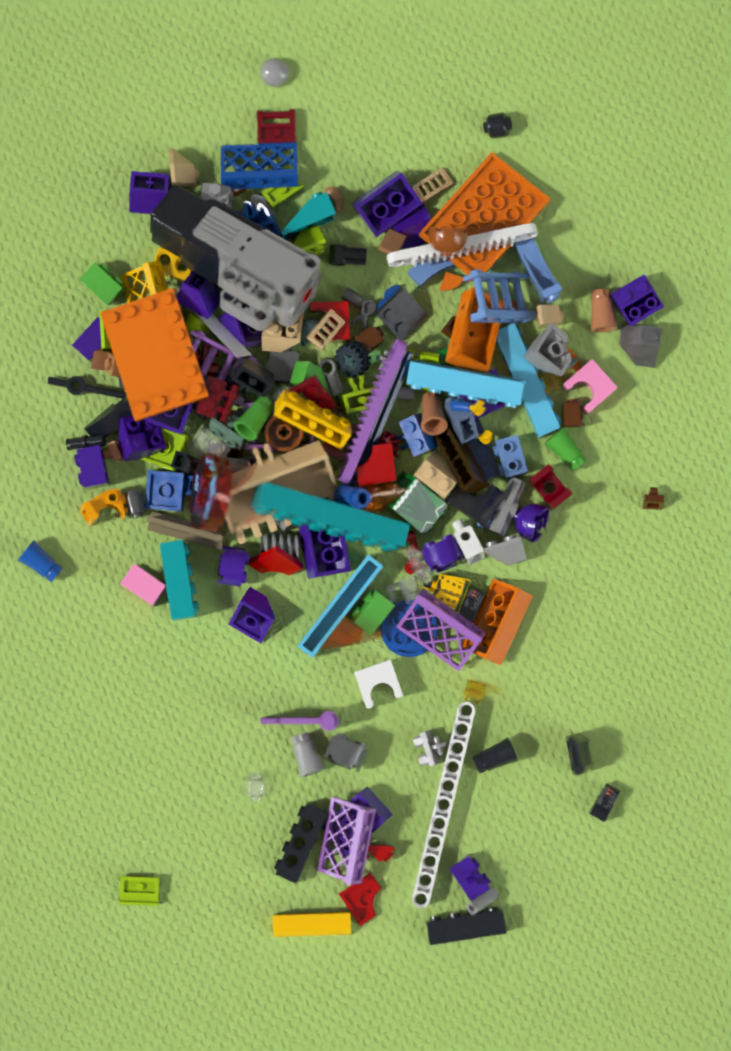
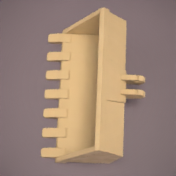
[215,440,337,544]

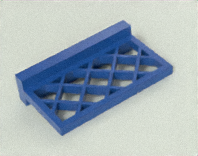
[221,143,298,189]

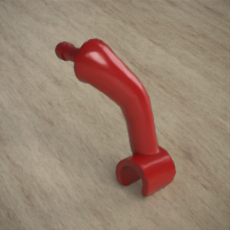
[404,530,420,575]

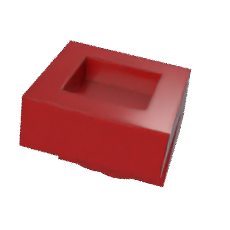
[366,845,394,862]

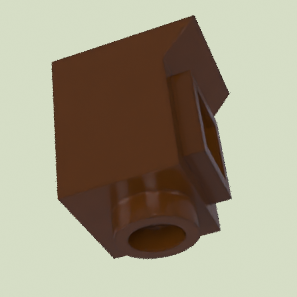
[353,326,385,352]
[562,399,586,428]

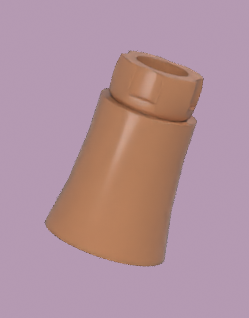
[591,289,617,333]
[421,392,448,435]

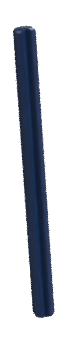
[348,350,414,487]

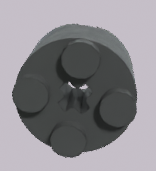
[323,733,368,772]

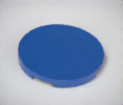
[381,600,438,657]

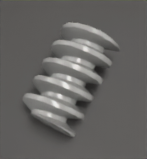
[260,532,300,559]

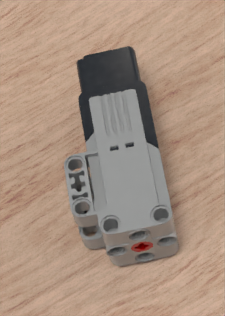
[150,185,322,331]

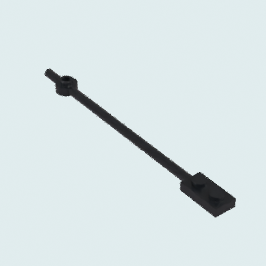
[47,376,268,433]

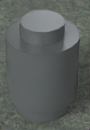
[124,490,146,519]

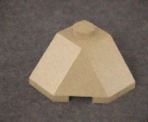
[169,148,200,188]

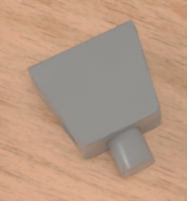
[199,183,235,210]

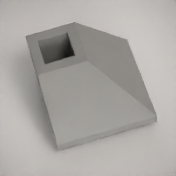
[483,534,526,566]

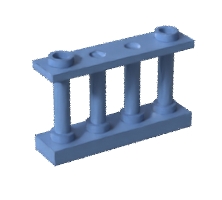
[463,269,537,324]

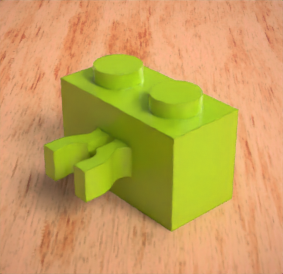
[338,375,375,414]

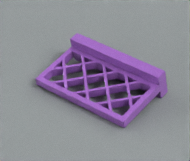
[396,589,486,671]
[318,796,376,885]

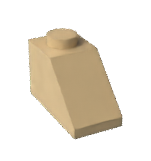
[535,305,564,329]

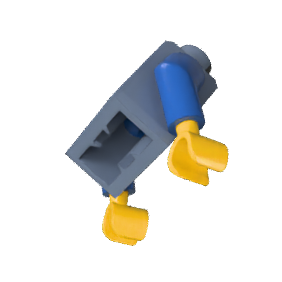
[444,396,493,444]

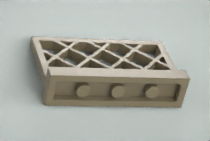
[146,511,226,550]

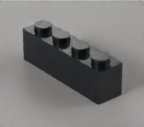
[426,906,507,945]

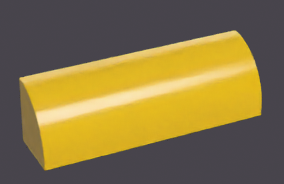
[273,912,351,937]

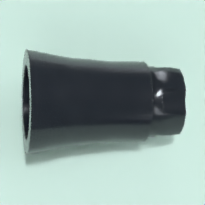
[473,737,518,773]

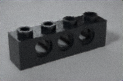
[273,803,328,884]

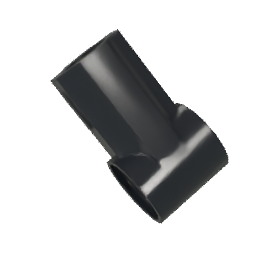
[329,244,367,266]

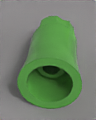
[234,396,274,441]
[544,427,587,471]

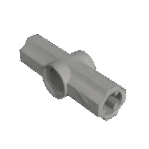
[489,477,526,537]

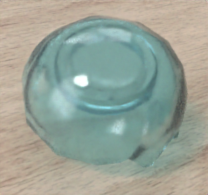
[300,318,320,346]

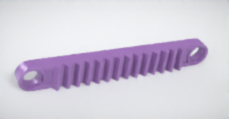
[337,338,407,484]

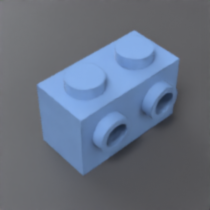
[492,435,528,479]

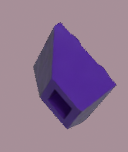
[119,416,166,461]

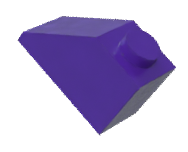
[72,317,101,363]

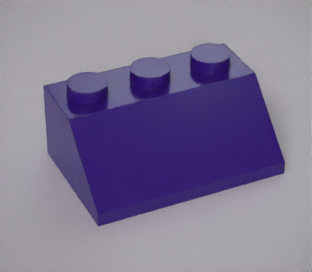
[351,170,423,237]
[298,524,351,579]

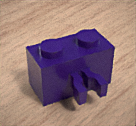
[449,855,491,901]

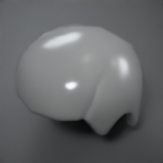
[260,58,289,87]

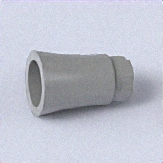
[291,733,325,778]

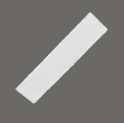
[194,311,251,357]

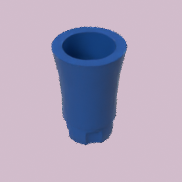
[333,484,371,509]
[17,540,63,582]

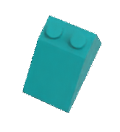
[281,192,336,240]

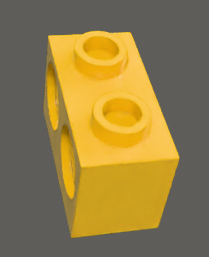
[154,247,192,282]

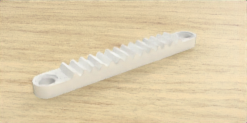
[386,223,538,267]

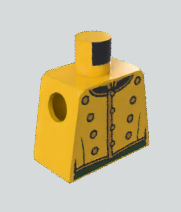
[422,574,471,612]

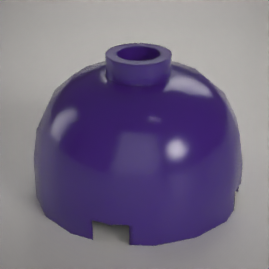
[514,503,549,543]

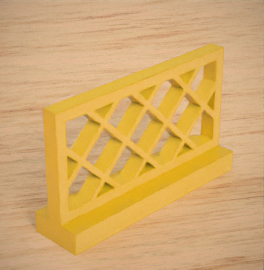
[120,261,168,303]

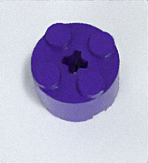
[421,534,466,574]
[217,546,249,587]

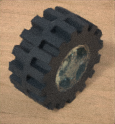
[335,341,371,378]

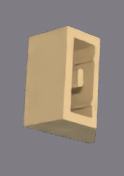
[262,312,304,352]

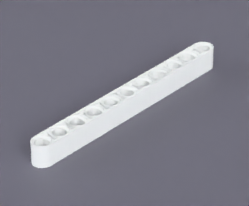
[412,702,475,908]

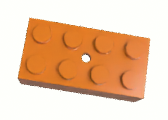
[445,287,504,372]

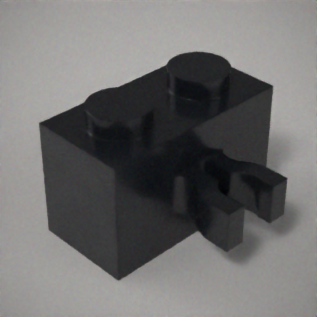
[231,356,274,399]

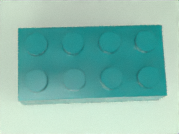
[160,540,200,621]

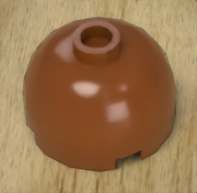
[429,227,468,256]

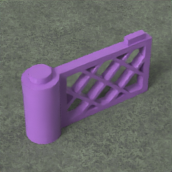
[261,711,339,731]

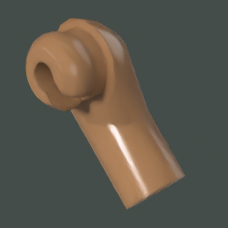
[324,186,344,213]

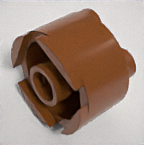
[265,415,304,453]

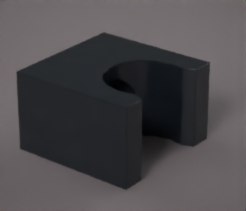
[447,484,506,527]

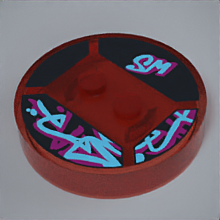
[189,453,232,532]

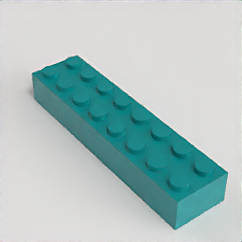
[249,482,410,552]

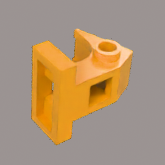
[80,489,128,526]

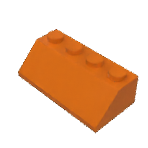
[463,578,533,666]

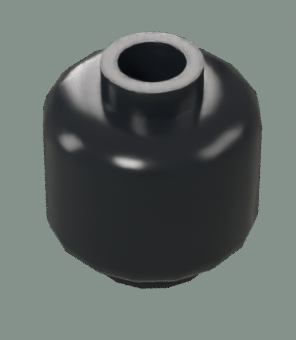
[483,112,512,139]

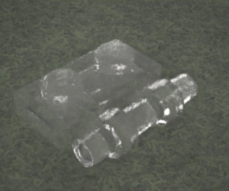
[405,547,433,584]

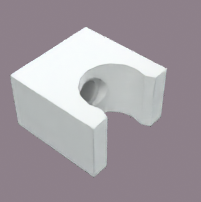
[354,660,403,709]

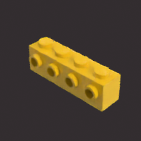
[274,389,351,449]

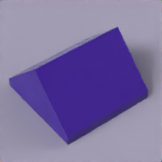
[392,203,431,250]

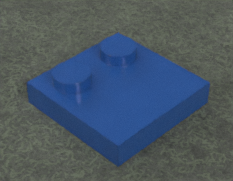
[145,470,186,512]

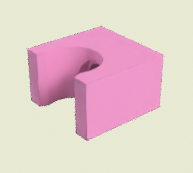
[562,359,618,415]
[120,564,167,607]

